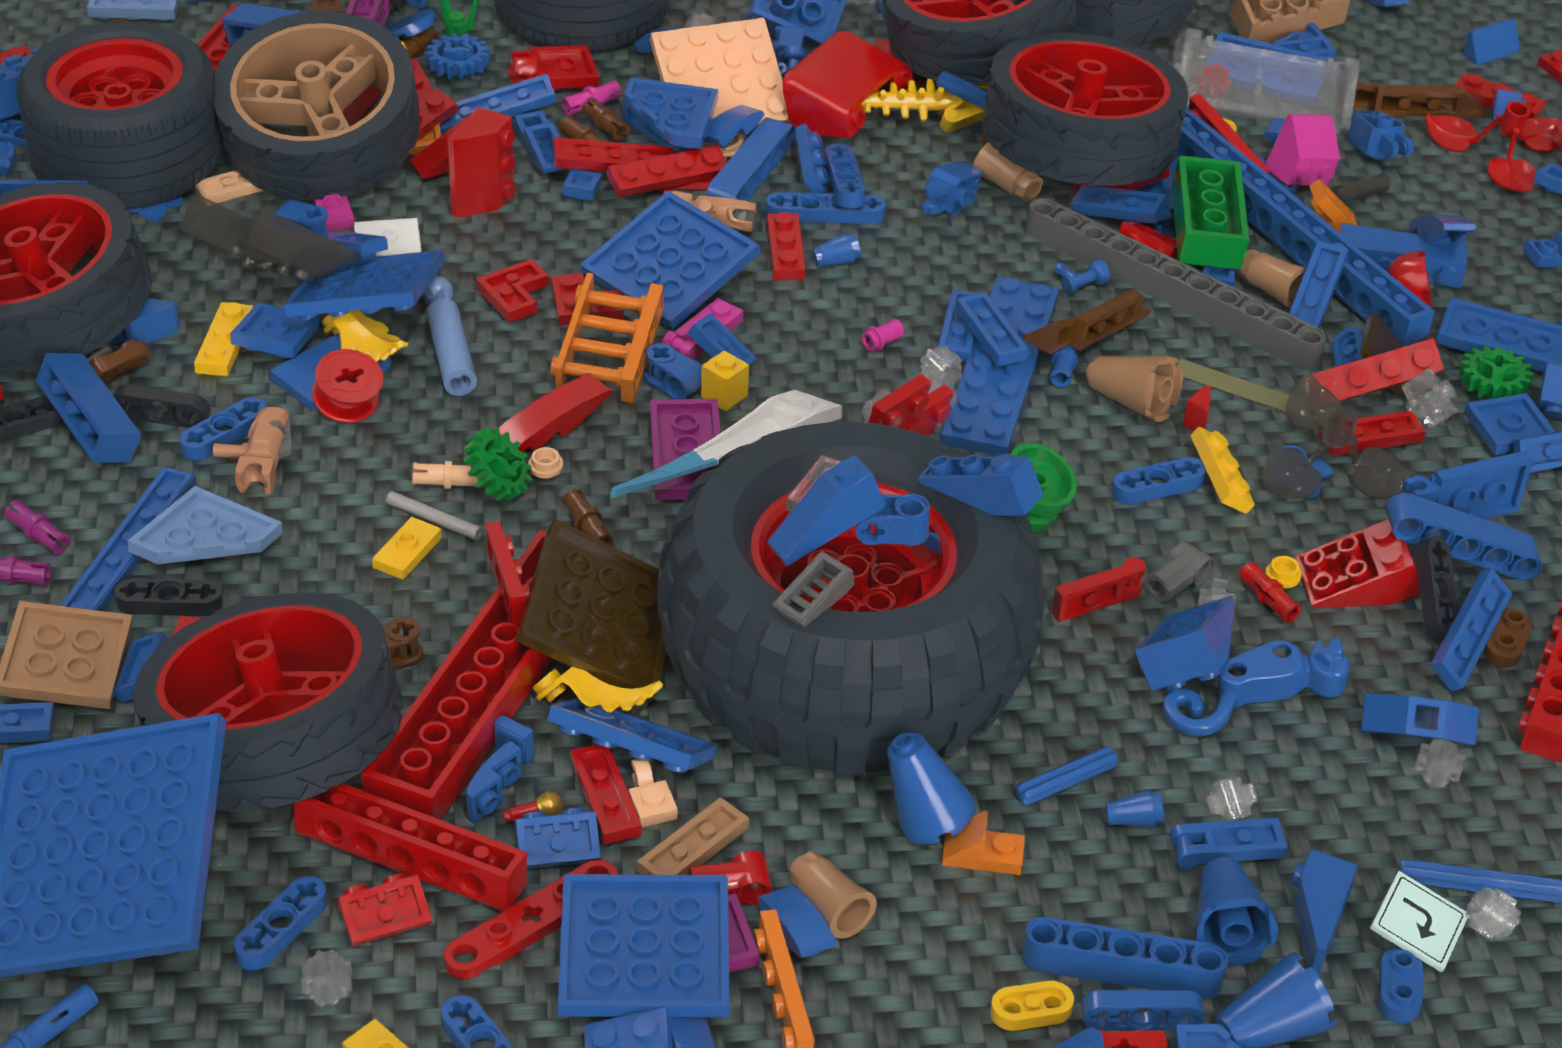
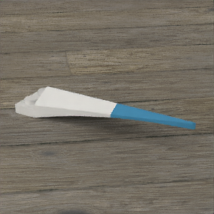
[611,390,842,498]

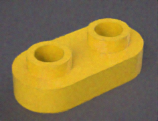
[990,981,1074,1031]

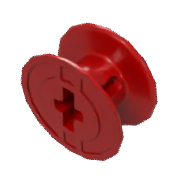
[312,349,383,423]

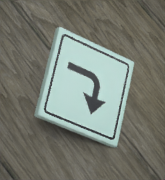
[1370,871,1469,972]

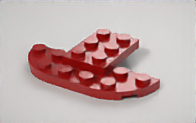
[868,373,954,436]

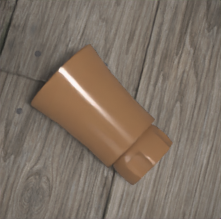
[973,142,1043,202]
[1237,249,1307,309]
[790,851,877,939]

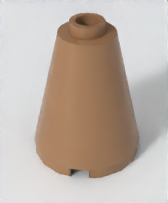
[1086,355,1183,422]

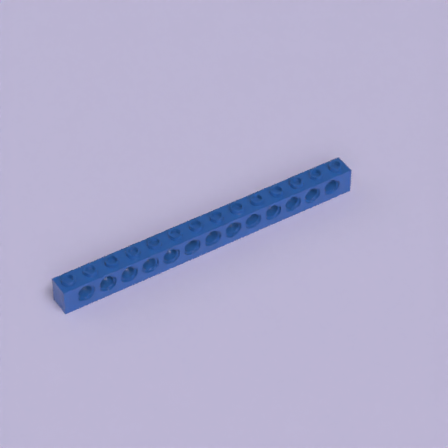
[1176,107,1435,347]

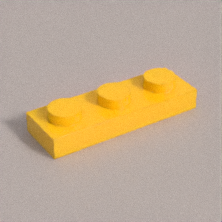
[194,302,253,377]
[1190,427,1255,514]

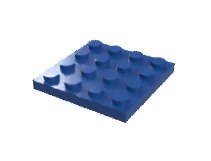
[580,191,760,330]
[284,250,445,320]
[558,874,729,1017]

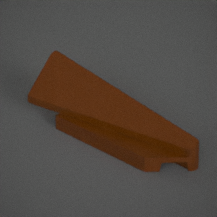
[1338,80,1485,118]
[1022,289,1151,354]

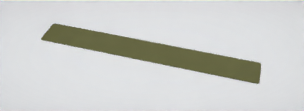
[1177,359,1357,424]

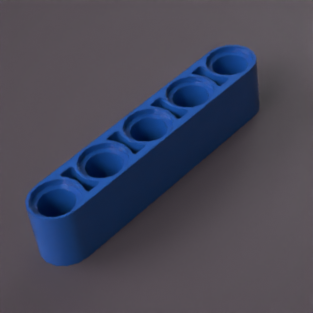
[706,117,796,201]
[1386,493,1543,580]
[1022,917,1228,998]

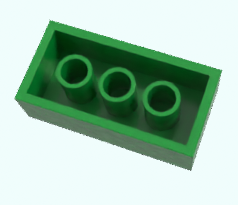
[1172,155,1249,269]

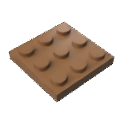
[0,601,133,709]

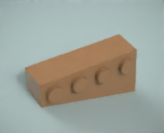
[1230,0,1350,44]

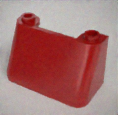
[782,31,913,138]

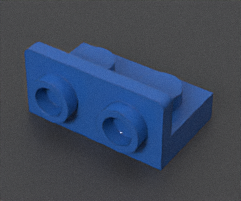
[515,808,601,869]

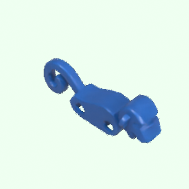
[1163,637,1350,736]

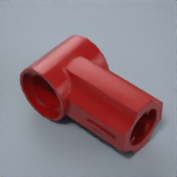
[689,851,773,905]

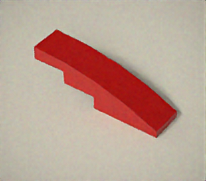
[499,373,612,453]

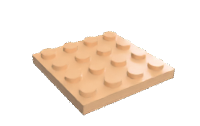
[650,18,790,130]

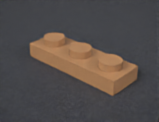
[637,797,749,875]

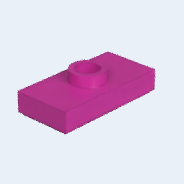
[314,194,355,231]

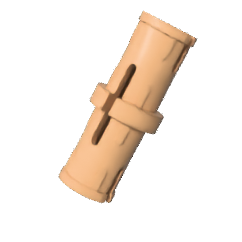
[412,461,483,489]

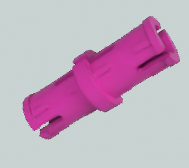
[561,80,622,115]

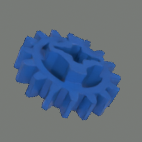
[426,33,489,79]

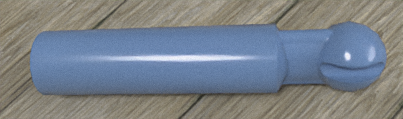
[422,276,477,396]

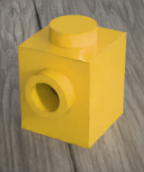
[701,350,749,411]

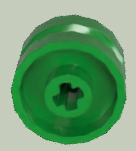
[1010,443,1077,534]

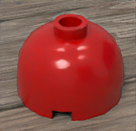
[1388,250,1432,308]

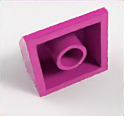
[1265,113,1340,185]

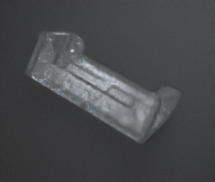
[1173,28,1361,137]

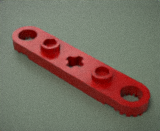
[444,860,618,981]

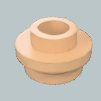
[528,447,563,479]

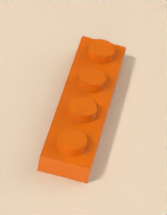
[753,909,814,1048]

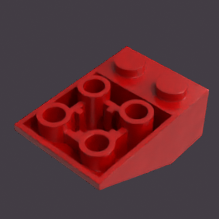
[1295,519,1420,608]

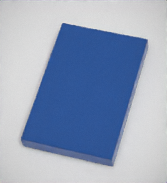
[269,333,391,411]

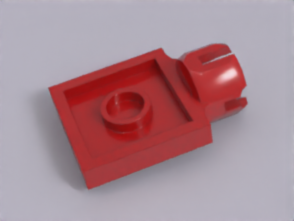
[508,45,600,90]

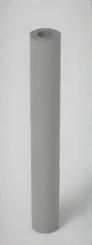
[386,491,483,541]

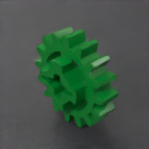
[1459,345,1534,399]
[463,427,532,502]

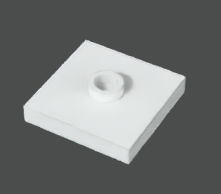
[354,218,421,256]

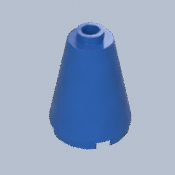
[887,732,976,844]
[1195,857,1278,966]
[1216,952,1337,1048]

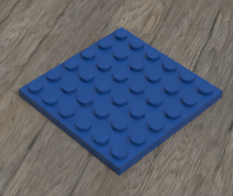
[0,713,227,978]

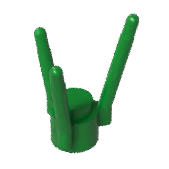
[439,0,479,37]

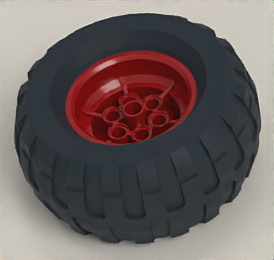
[657,422,1045,774]

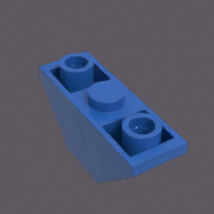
[108,298,180,345]
[1360,693,1479,746]

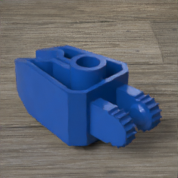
[1345,111,1414,160]
[921,161,983,217]

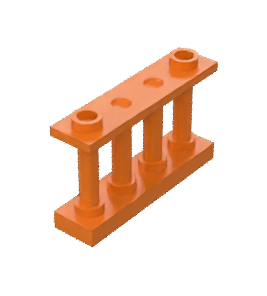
[550,273,664,403]

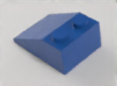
[744,0,847,46]
[1135,595,1234,691]

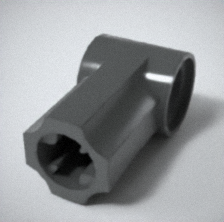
[1145,541,1215,603]

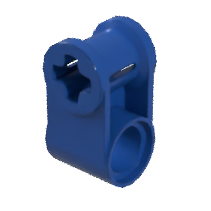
[268,199,329,248]
[644,343,702,399]
[855,494,930,546]

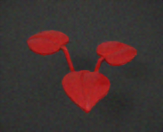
[1425,101,1562,193]

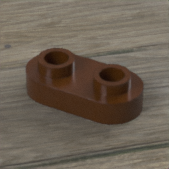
[89,339,152,383]
[1484,609,1532,668]

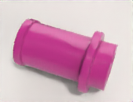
[862,319,904,352]

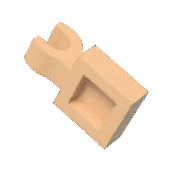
[628,759,678,828]

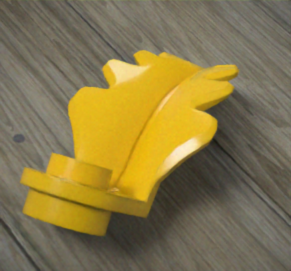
[321,310,408,362]
[532,667,663,713]

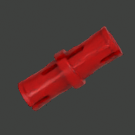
[1238,562,1302,623]

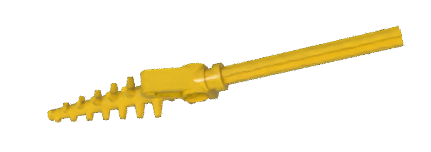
[862,78,989,133]

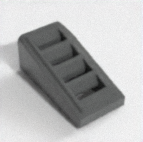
[772,551,854,628]

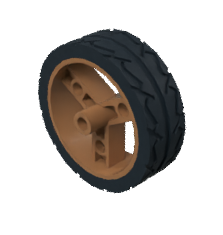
[213,11,420,200]

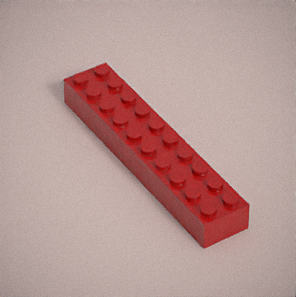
[362,530,553,820]

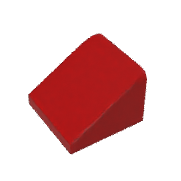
[1183,385,1211,431]

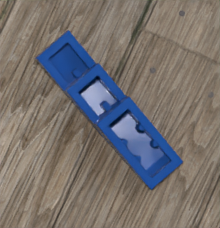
[511,108,566,173]
[1409,215,1476,245]

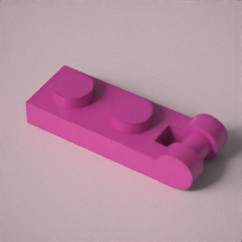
[662,298,744,360]

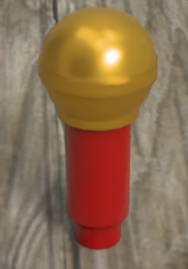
[502,791,563,823]

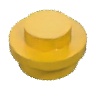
[1265,556,1302,588]

